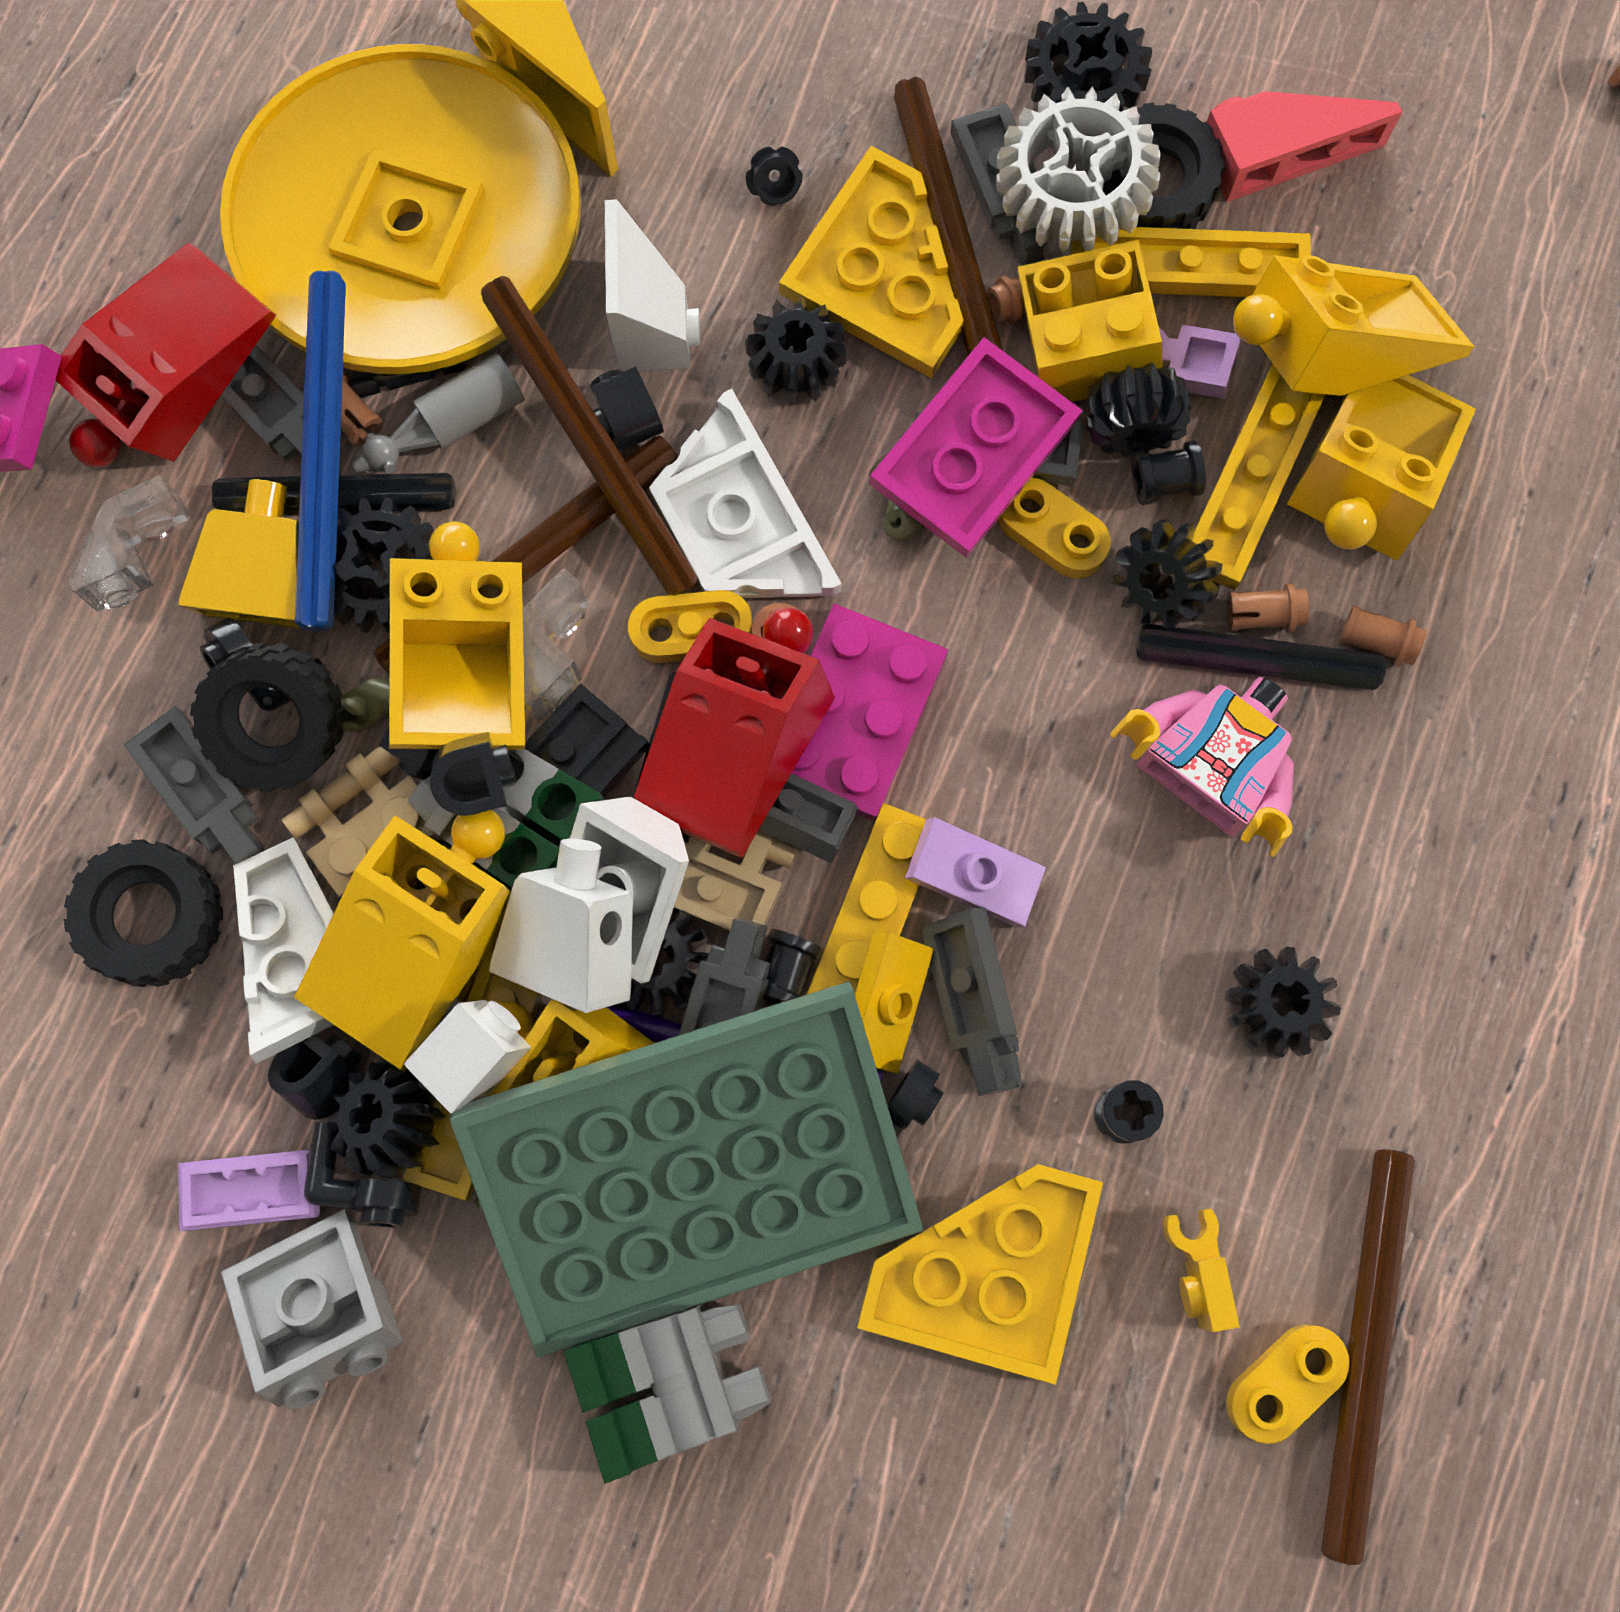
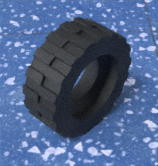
[1103,103,1224,229]
[190,642,346,792]
[63,839,223,987]

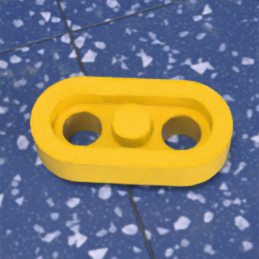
[998,478,1111,579]
[628,590,753,663]
[1226,1324,1349,1444]

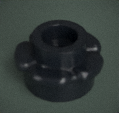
[745,146,803,205]

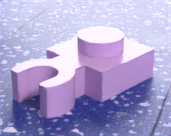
[1159,324,1242,399]

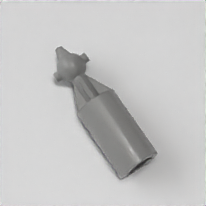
[352,352,525,474]

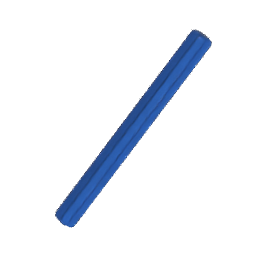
[295,270,346,632]

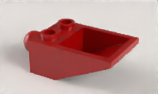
[55,242,277,468]
[633,607,835,858]

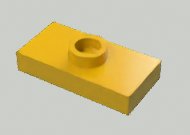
[855,929,934,1074]

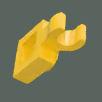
[1163,1209,1240,1332]

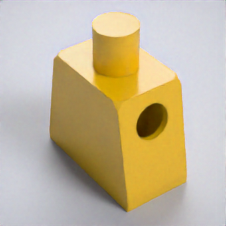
[179,479,301,629]

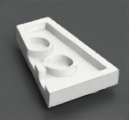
[233,837,334,1064]

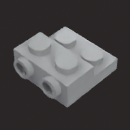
[221,1209,403,1409]

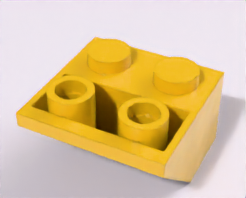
[1018,240,1163,402]

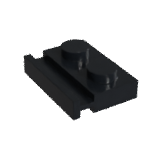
[525,683,649,797]

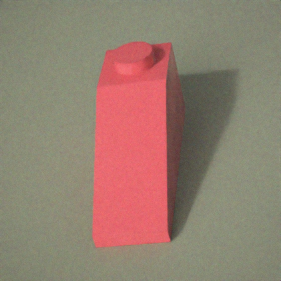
[1207,91,1402,202]

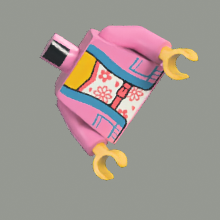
[1110,677,1294,857]

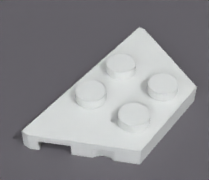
[649,389,842,598]

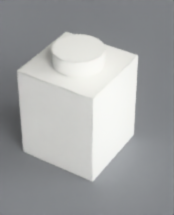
[404,1000,531,1114]

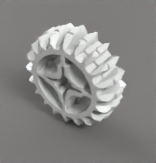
[996,86,1161,254]

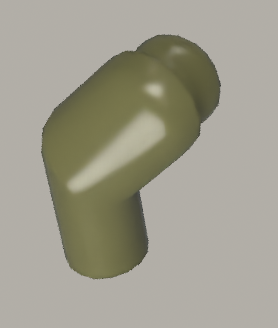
[340,678,389,732]

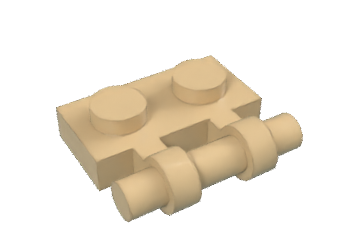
[281,747,438,897]
[673,830,799,934]

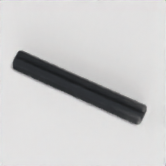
[212,473,456,513]
[1136,623,1386,690]

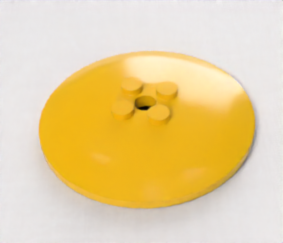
[220,44,581,374]

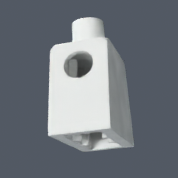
[489,839,633,1013]

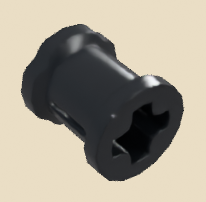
[1131,440,1206,506]
[763,929,824,1004]
[1094,1080,1164,1144]

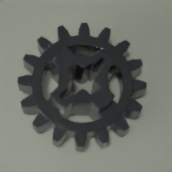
[1024,1,1152,112]
[334,498,434,633]

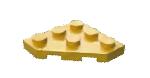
[779,146,964,379]
[857,1164,1103,1385]

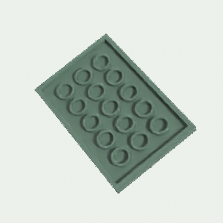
[449,981,924,1358]

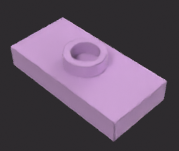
[905,817,1046,927]
[178,1150,320,1231]

